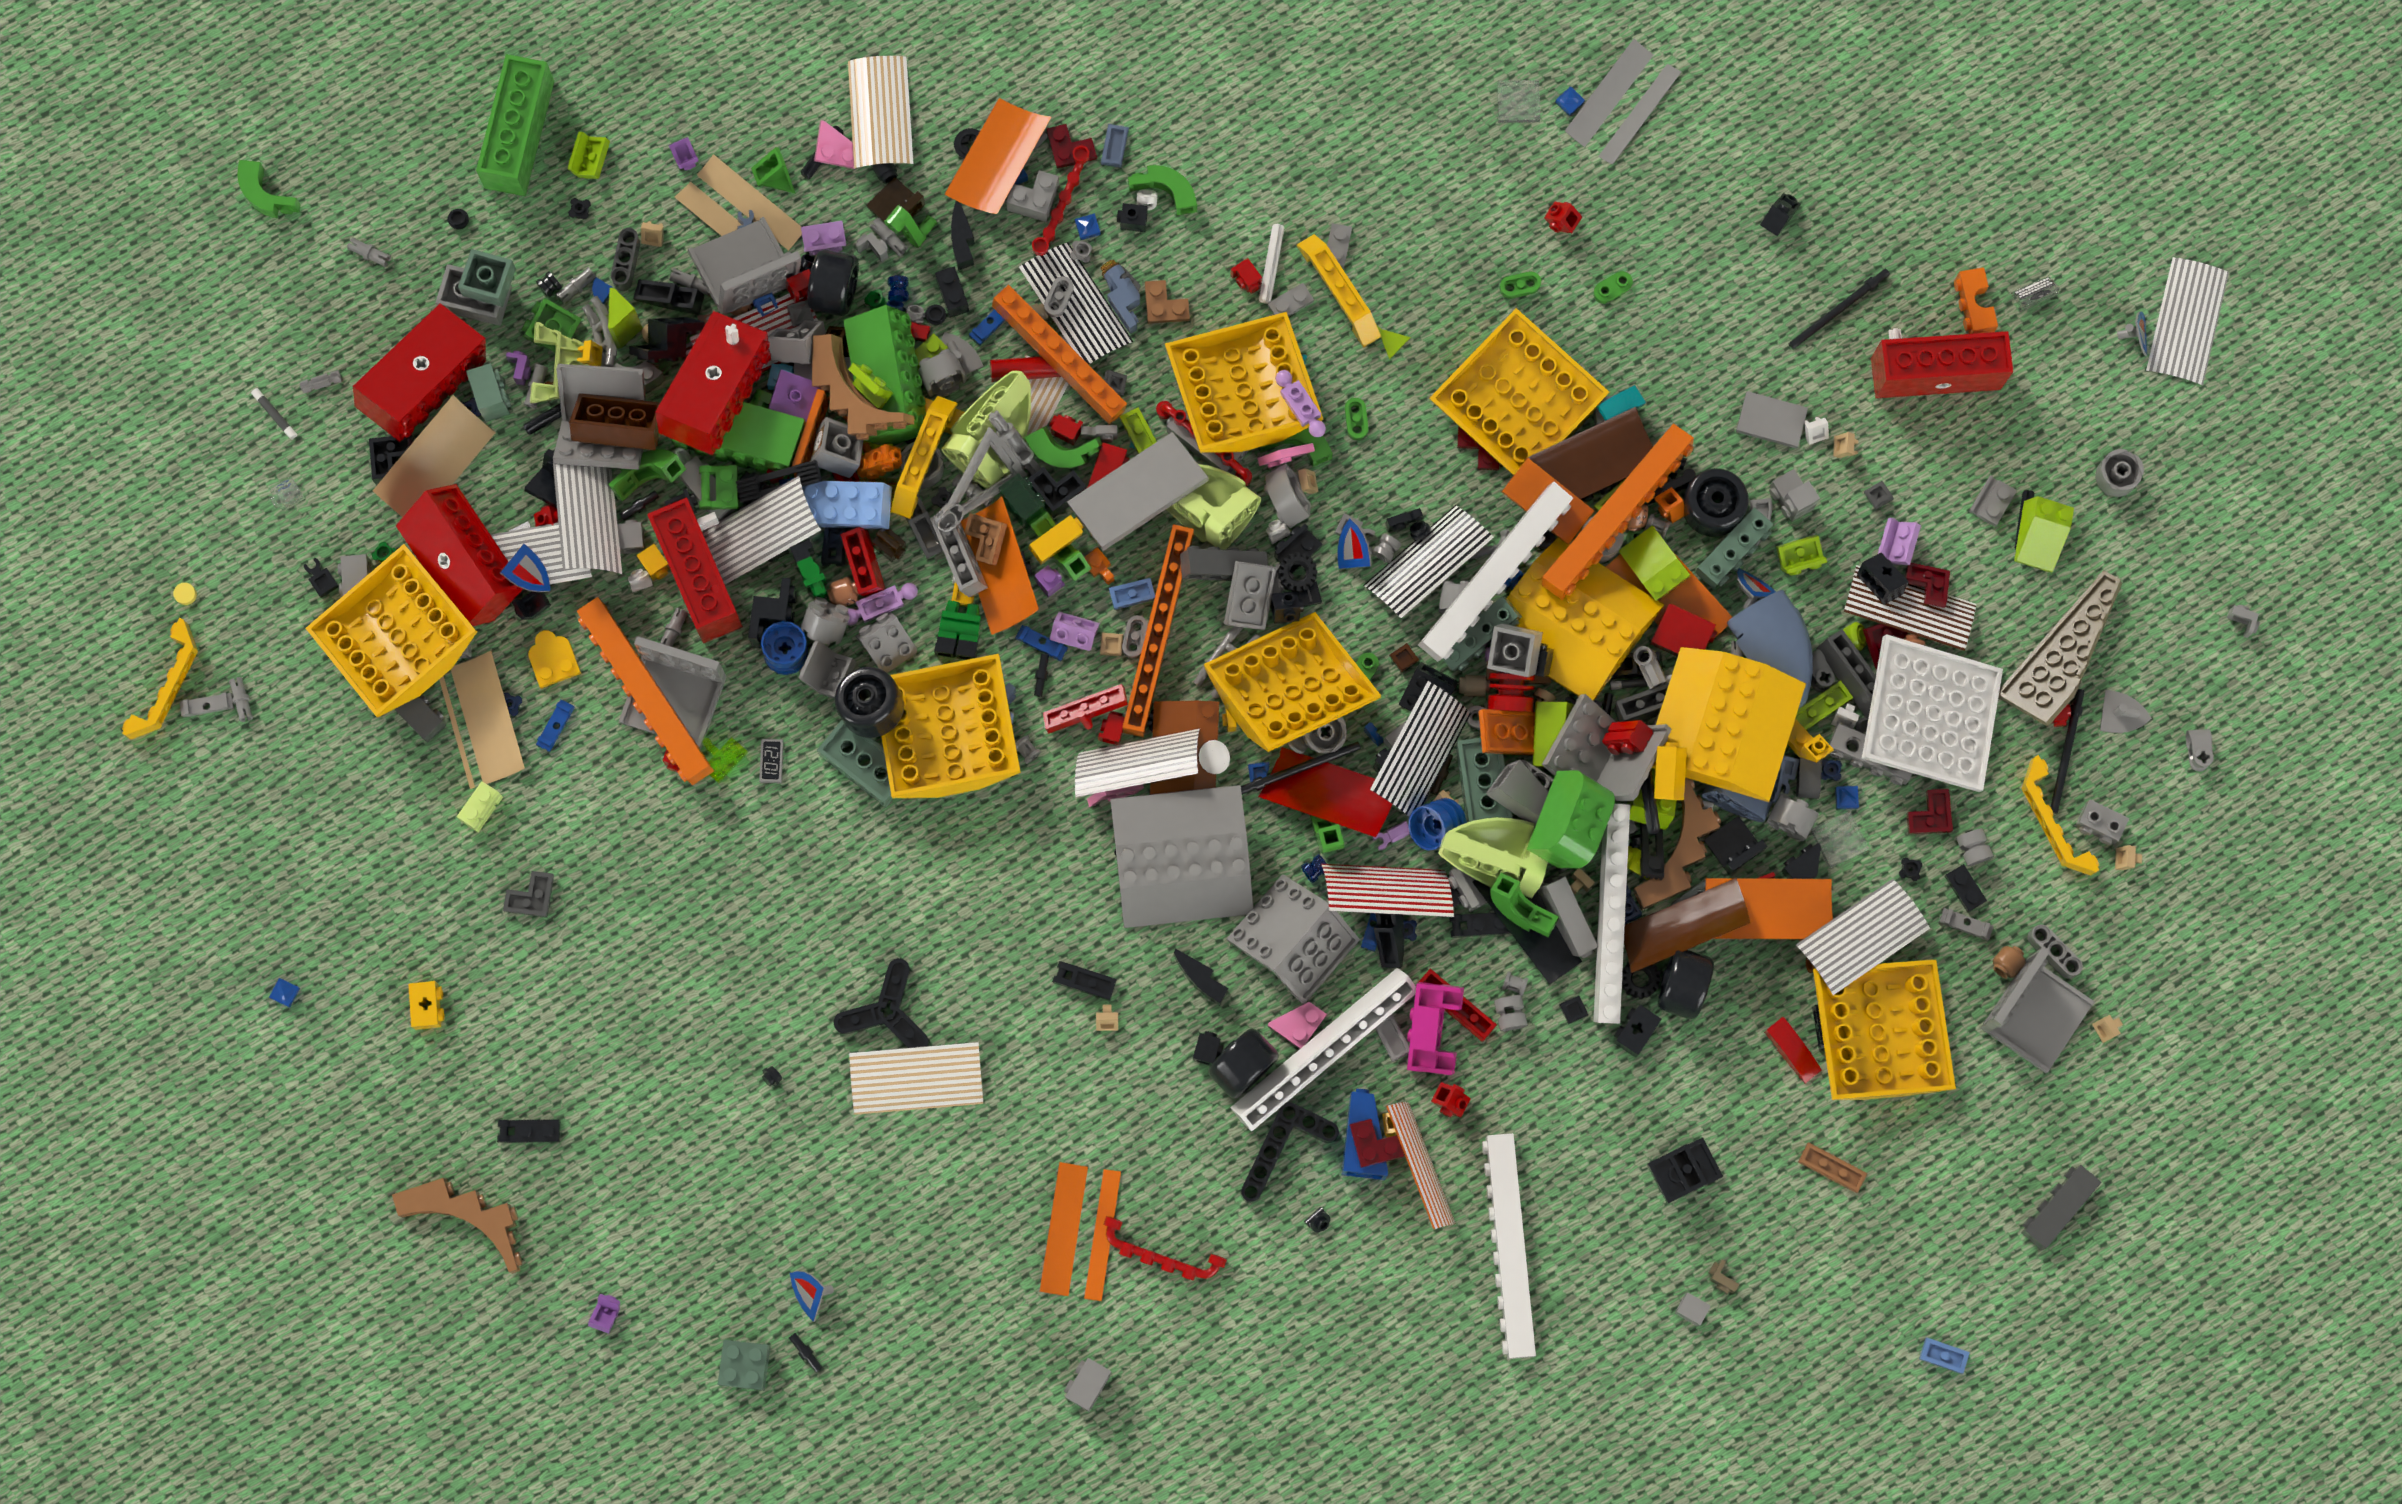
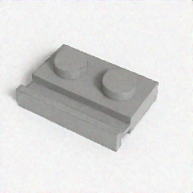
[1969,475,2017,527]

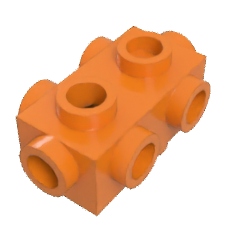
[857,443,902,479]

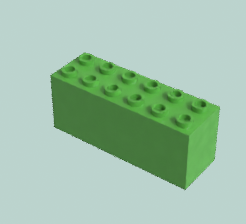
[476,54,555,197]
[843,305,926,445]
[670,402,806,479]

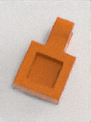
[1084,547,1115,585]

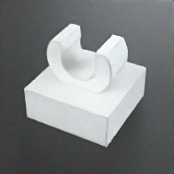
[1805,417,1829,444]
[1831,703,1859,729]

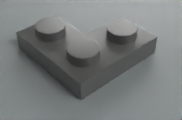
[503,871,554,918]

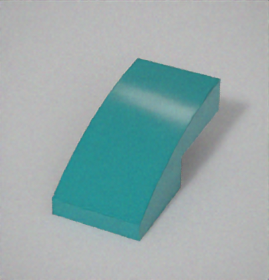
[1597,385,1646,421]

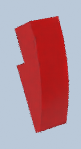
[1764,1017,1822,1084]

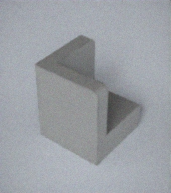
[1675,1292,1710,1326]

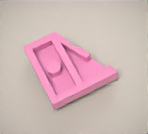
[814,120,856,169]
[1257,443,1315,468]
[1087,784,1144,807]
[1267,1002,1327,1049]

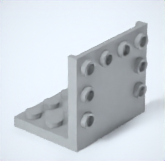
[688,217,801,315]
[553,364,646,470]
[619,636,726,749]
[1542,694,1672,801]
[1227,874,1360,1005]
[1980,948,2095,1074]

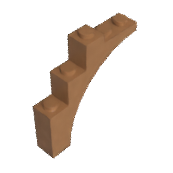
[812,334,914,440]
[1633,778,1721,910]
[392,1178,522,1274]

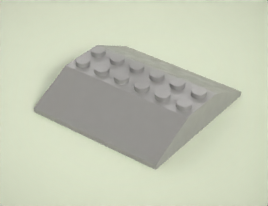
[1110,785,1253,928]

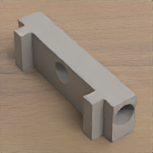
[180,692,234,717]
[1938,908,1994,941]

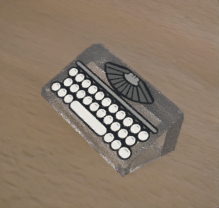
[2011,276,2061,311]

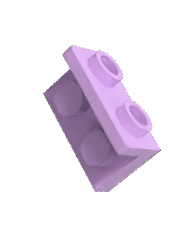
[801,221,847,255]
[1878,518,1921,565]
[1050,612,1100,651]

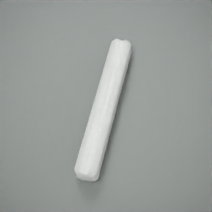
[1259,224,1284,304]

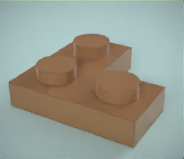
[1145,280,1190,324]
[964,513,1007,565]

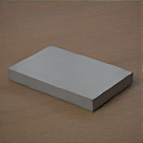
[1736,391,1808,449]
[1224,561,1277,630]

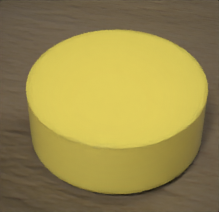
[173,583,197,605]

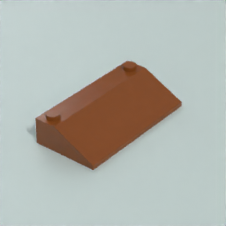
[1150,700,1219,795]

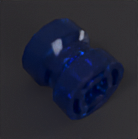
[888,275,909,302]
[1301,854,1327,884]

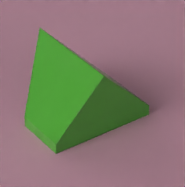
[751,147,796,194]

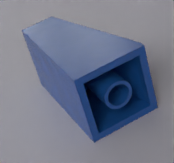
[1341,1089,1388,1180]

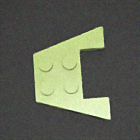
[530,322,590,403]

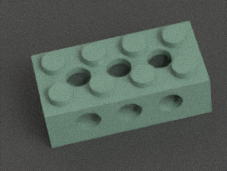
[817,720,894,808]
[1455,738,1512,823]

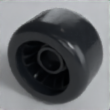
[807,249,859,316]
[1682,468,1749,537]
[834,667,904,738]
[1657,950,1714,1019]
[1208,1028,1279,1099]

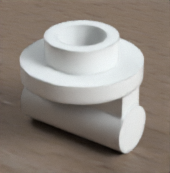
[1266,520,1291,544]
[628,569,653,592]

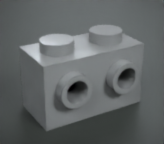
[2075,799,2129,845]

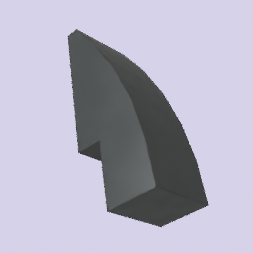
[906,494,943,559]

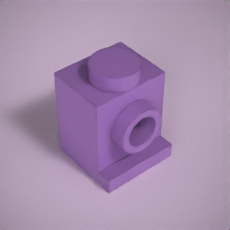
[1034,565,1065,598]

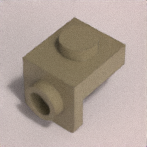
[1709,1259,1739,1294]

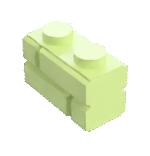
[457,781,503,833]

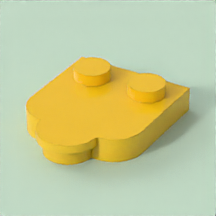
[528,630,581,689]

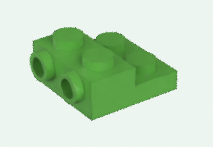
[521,298,582,353]

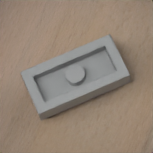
[1327,223,1352,268]
[1267,283,1314,317]

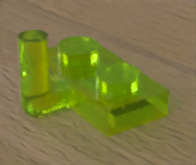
[703,737,748,784]

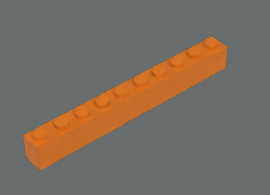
[1542,423,1694,600]
[1123,524,1194,738]
[577,597,714,785]

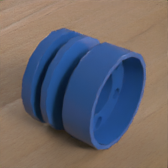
[761,621,808,675]
[1408,798,1467,851]

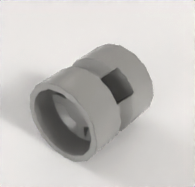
[1956,828,1994,867]
[1494,995,1528,1032]

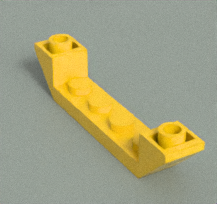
[1296,234,1381,348]
[891,396,958,519]
[122,618,198,740]
[1788,718,1834,763]
[2021,755,2099,876]

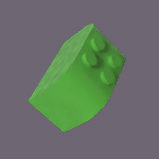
[1527,770,1615,869]

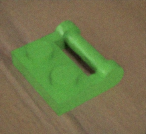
[699,465,739,510]

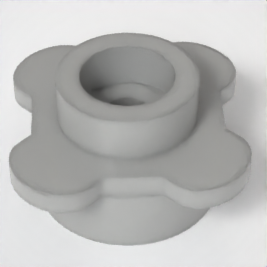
[1070,241,1092,263]
[905,305,925,324]

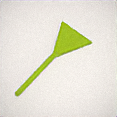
[1377,325,1411,360]

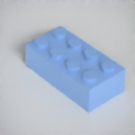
[802,481,892,529]

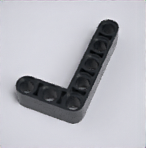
[1241,1102,1339,1204]

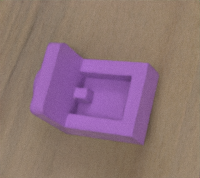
[668,137,699,171]
[506,351,531,386]
[588,1294,620,1334]

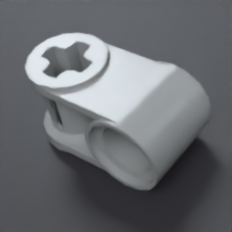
[2186,729,2213,772]

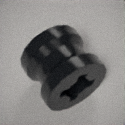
[536,271,562,298]

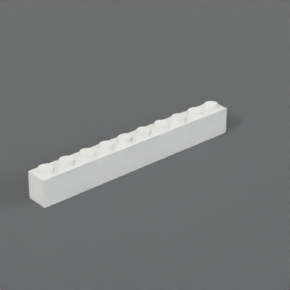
[1418,482,1573,662]
[1593,804,1630,1024]
[1230,968,1416,1131]
[1482,1133,1536,1359]

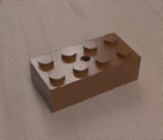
[569,393,661,450]

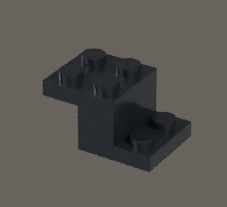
[629,317,705,363]
[748,578,798,648]
[1647,1137,1723,1204]

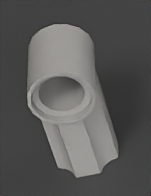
[1633,646,1667,689]

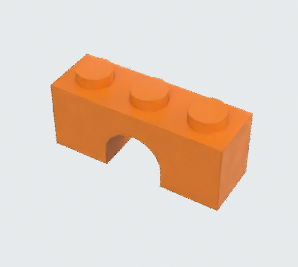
[1954,267,1998,334]

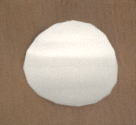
[1199,740,1230,774]

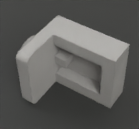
[855,232,888,262]
[2227,605,2260,638]

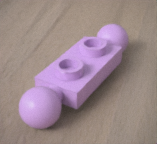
[1275,370,1326,437]
[847,583,918,625]

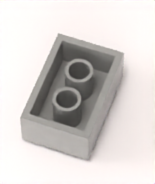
[435,264,512,326]

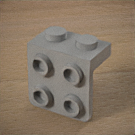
[855,612,917,673]
[799,640,857,699]
[1448,868,1487,912]

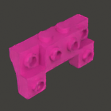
[1407,982,1464,1075]

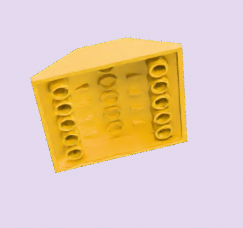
[1429,308,1610,476]
[1165,312,1323,453]
[1507,538,1664,701]
[305,544,477,717]
[1204,612,1381,752]
[1652,647,1806,802]
[881,654,1021,798]
[1813,959,1956,1100]

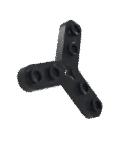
[833,958,929,1048]

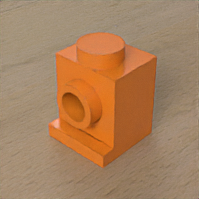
[1654,487,1685,524]

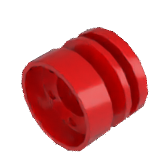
[1487,671,1535,712]

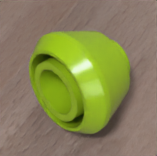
[1843,622,1867,651]

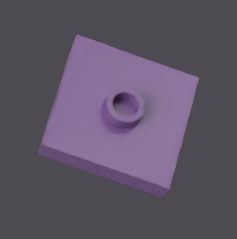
[768,369,819,422]

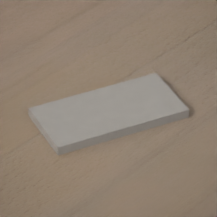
[1067,432,1209,551]

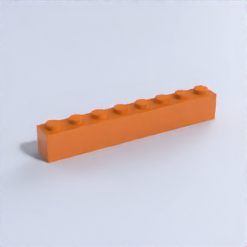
[992,284,1127,425]

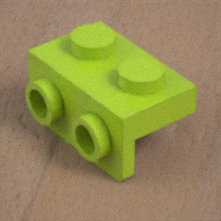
[568,132,610,179]
[848,363,893,409]
[1776,535,1827,576]

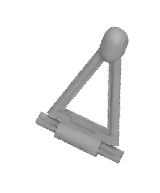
[934,411,1041,532]

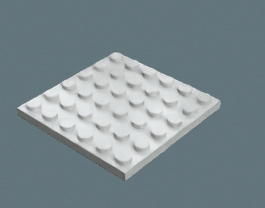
[1862,634,2003,792]

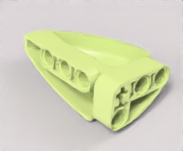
[941,371,1031,489]
[1166,464,1261,550]
[1439,817,1548,898]

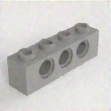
[930,515,988,597]
[1829,723,1912,785]

